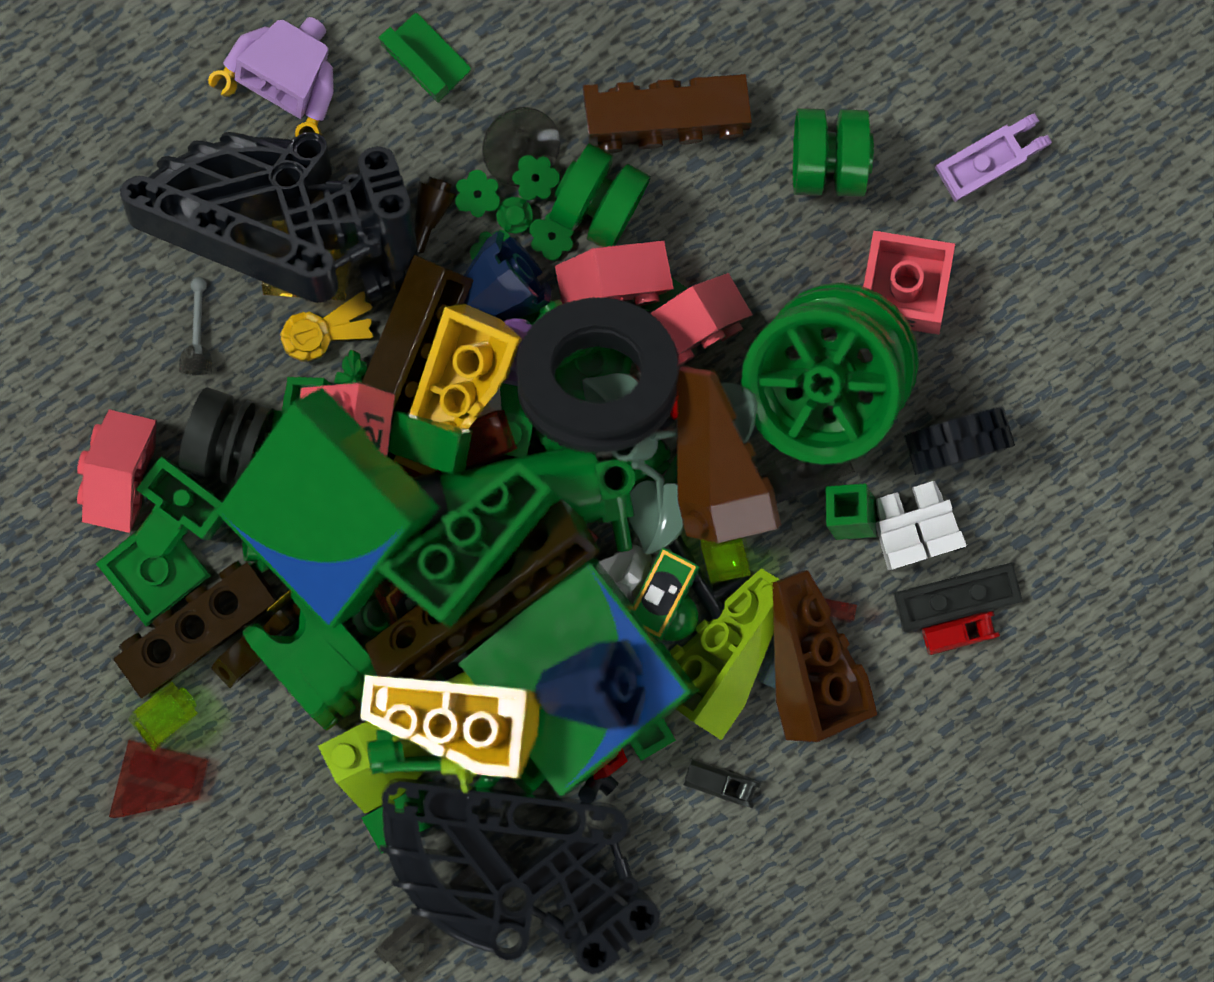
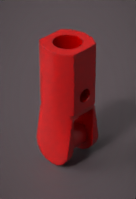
[922,611,1000,656]

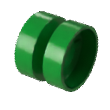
[793,108,874,197]
[549,143,651,247]

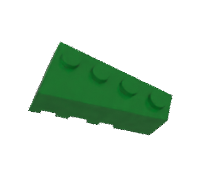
[376,462,558,628]

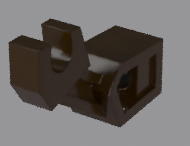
[211,599,300,689]

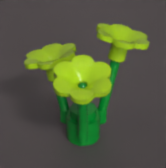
[367,729,478,793]

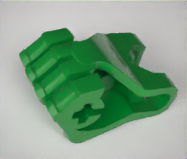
[243,591,377,731]

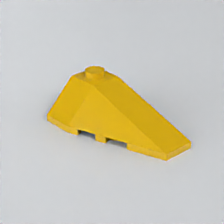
[394,304,521,475]
[361,676,540,777]

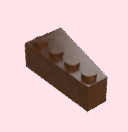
[583,74,752,154]

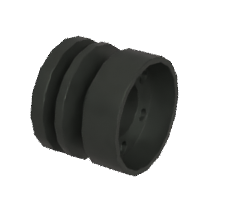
[179,387,274,484]

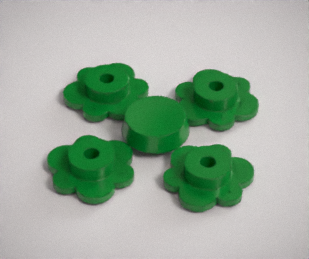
[455,155,574,260]

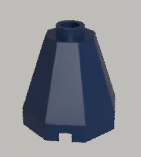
[464,230,552,322]
[535,640,646,730]

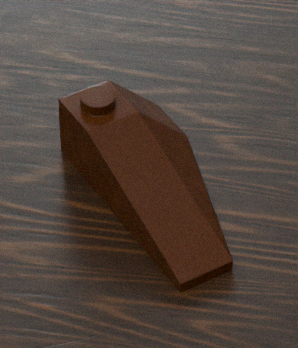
[772,570,878,742]

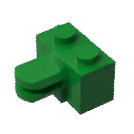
[135,457,224,558]

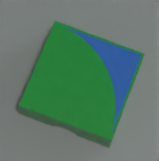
[216,387,439,631]
[459,559,699,797]

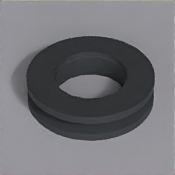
[516,298,678,453]

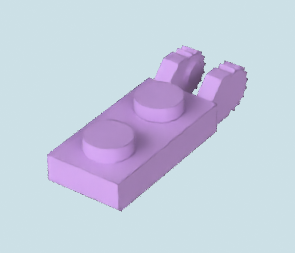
[935,113,1052,202]

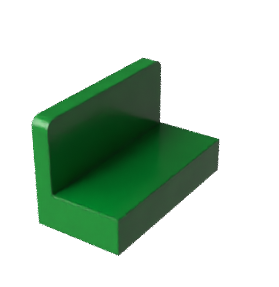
[378,13,471,103]

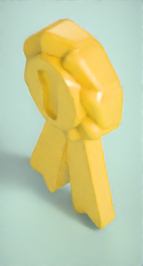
[280,291,373,362]

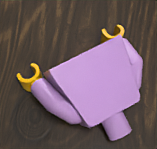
[208,17,334,137]

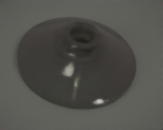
[482,107,560,187]

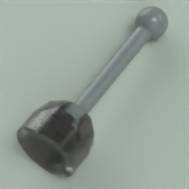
[179,277,212,375]

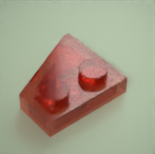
[109,739,210,818]

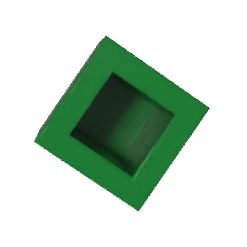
[826,483,876,540]

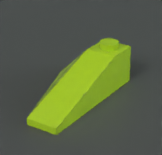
[669,568,780,741]
[318,672,475,814]

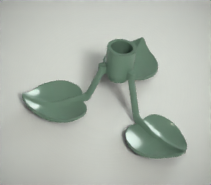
[582,373,757,554]

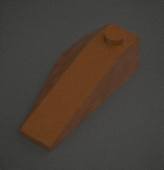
[677,367,781,543]

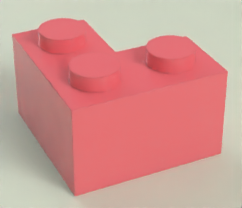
[555,241,674,306]
[650,273,753,366]
[77,410,157,533]

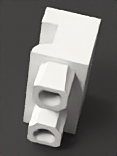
[876,481,967,570]

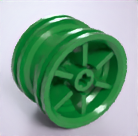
[741,282,919,464]

